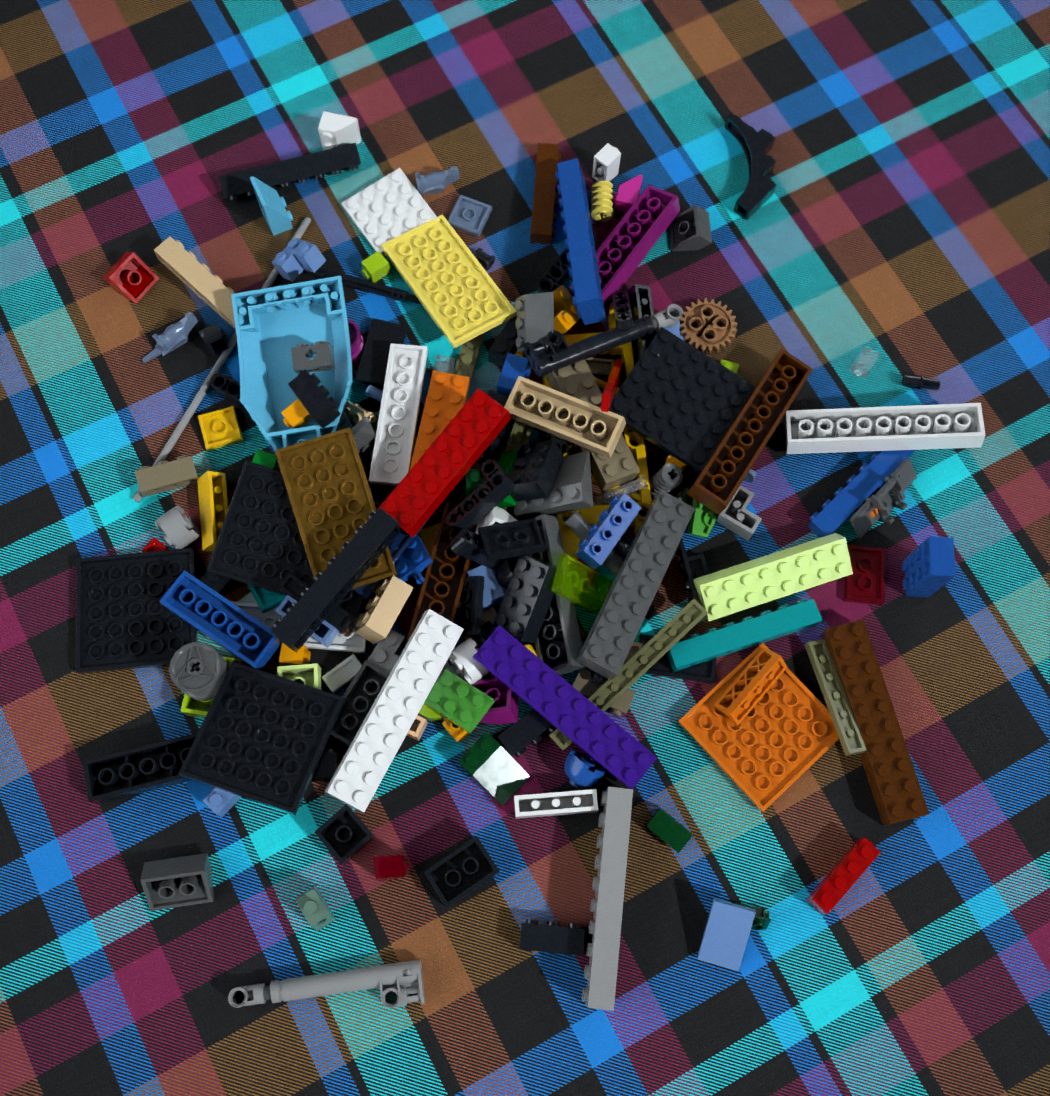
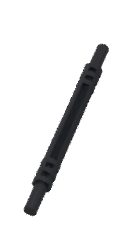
[304,269,422,305]

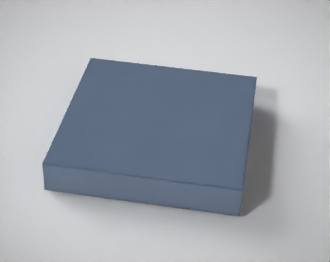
[447,195,492,238]

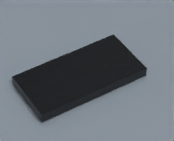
[355,318,408,388]
[639,634,716,684]

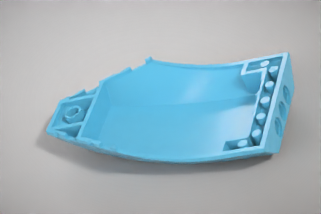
[231,276,352,451]

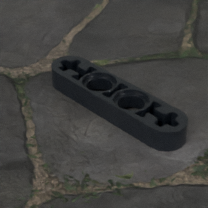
[612,290,633,330]

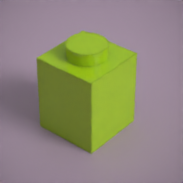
[361,251,390,283]

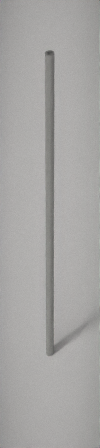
[133,216,312,503]

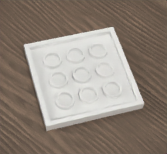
[341,168,438,255]

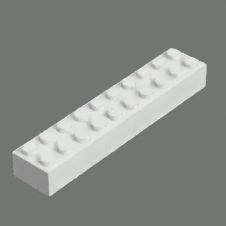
[785,403,985,454]
[324,609,464,812]

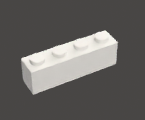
[514,789,598,819]

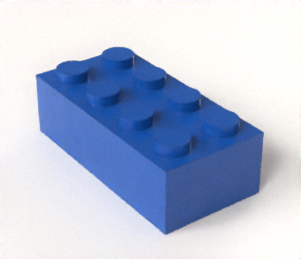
[902,536,956,597]

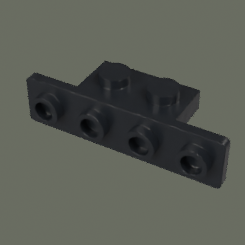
[675,538,709,604]

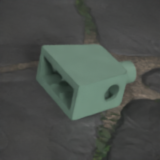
[296,885,336,931]

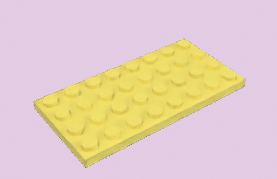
[381,214,517,348]

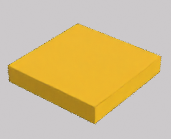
[198,406,244,451]

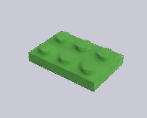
[424,669,495,734]

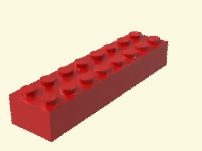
[378,388,511,538]

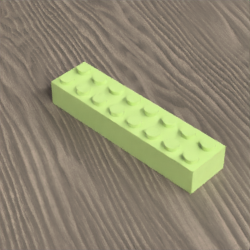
[693,533,853,621]

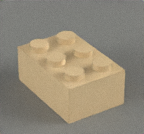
[355,575,413,644]

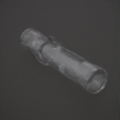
[593,476,648,506]

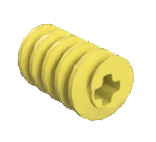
[591,181,613,222]

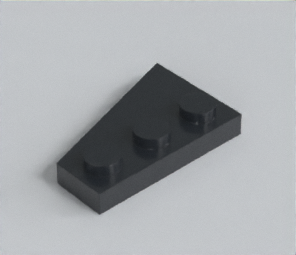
[454,575,484,637]

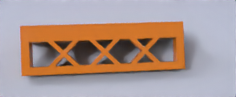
[714,647,788,726]

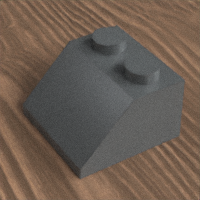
[669,205,712,251]

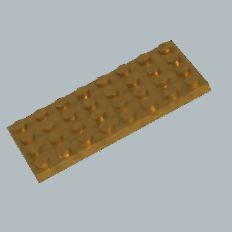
[275,427,397,590]

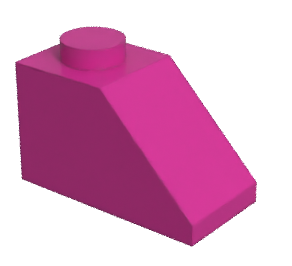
[612,174,643,213]

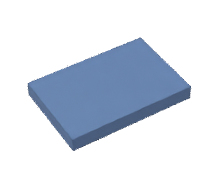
[697,898,756,971]

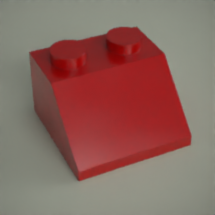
[102,252,160,304]

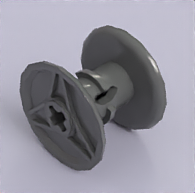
[169,642,229,701]

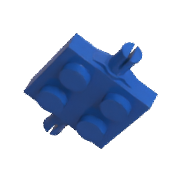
[394,534,433,584]

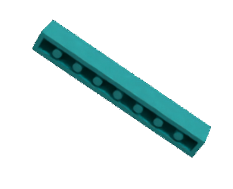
[666,598,822,672]

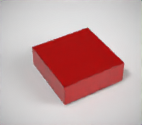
[141,537,169,553]

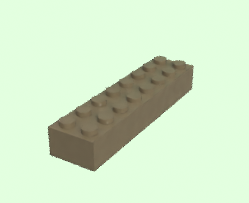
[545,342,640,492]

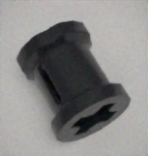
[474,248,495,270]

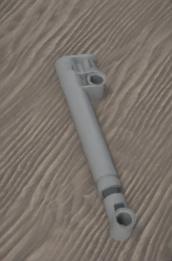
[228,959,425,1008]

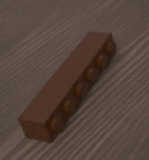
[530,143,562,244]

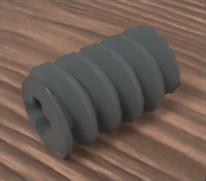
[649,463,683,496]

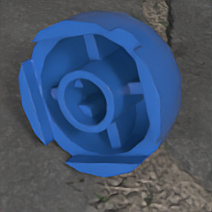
[564,749,606,788]

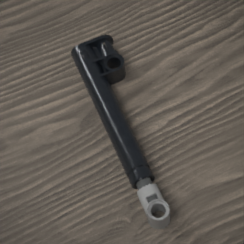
[523,304,683,377]

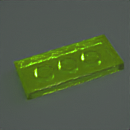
[551,553,612,616]

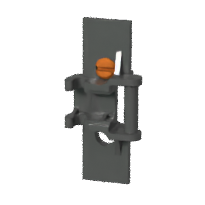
[850,458,917,539]

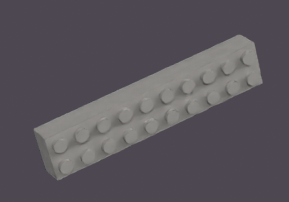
[582,787,633,1011]

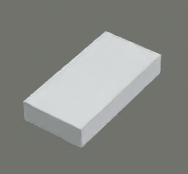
[321,654,362,694]

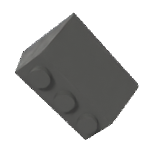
[515,292,555,354]
[140,853,214,911]

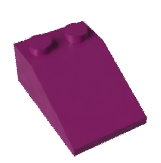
[472,678,519,725]

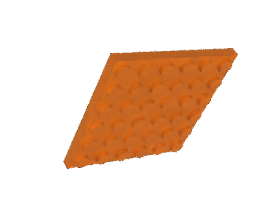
[678,643,839,812]

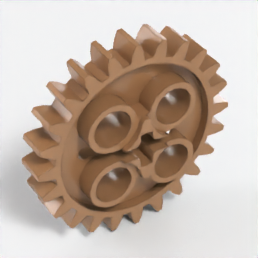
[679,298,737,355]

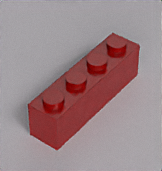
[806,837,881,915]

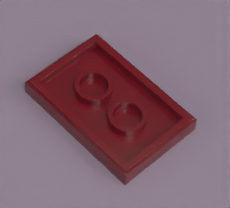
[844,545,885,605]

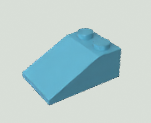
[250,176,293,236]

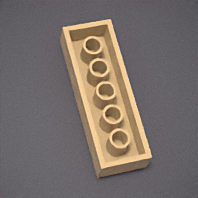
[504,376,626,458]

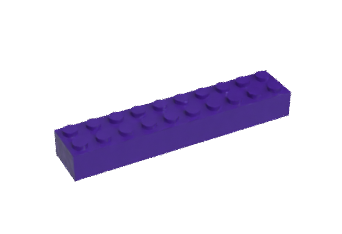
[472,625,658,789]

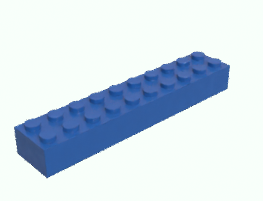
[555,158,606,325]

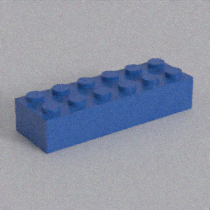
[159,570,282,670]

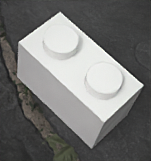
[592,143,621,182]

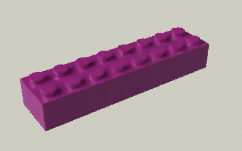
[569,185,680,309]

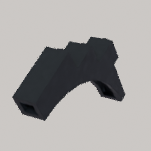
[724,112,777,221]

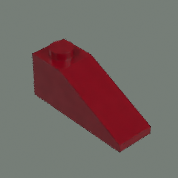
[373,855,410,882]

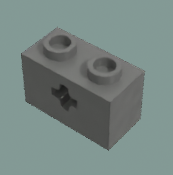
[291,341,335,375]

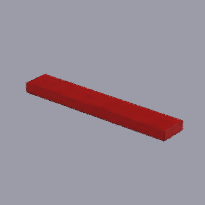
[600,359,623,412]

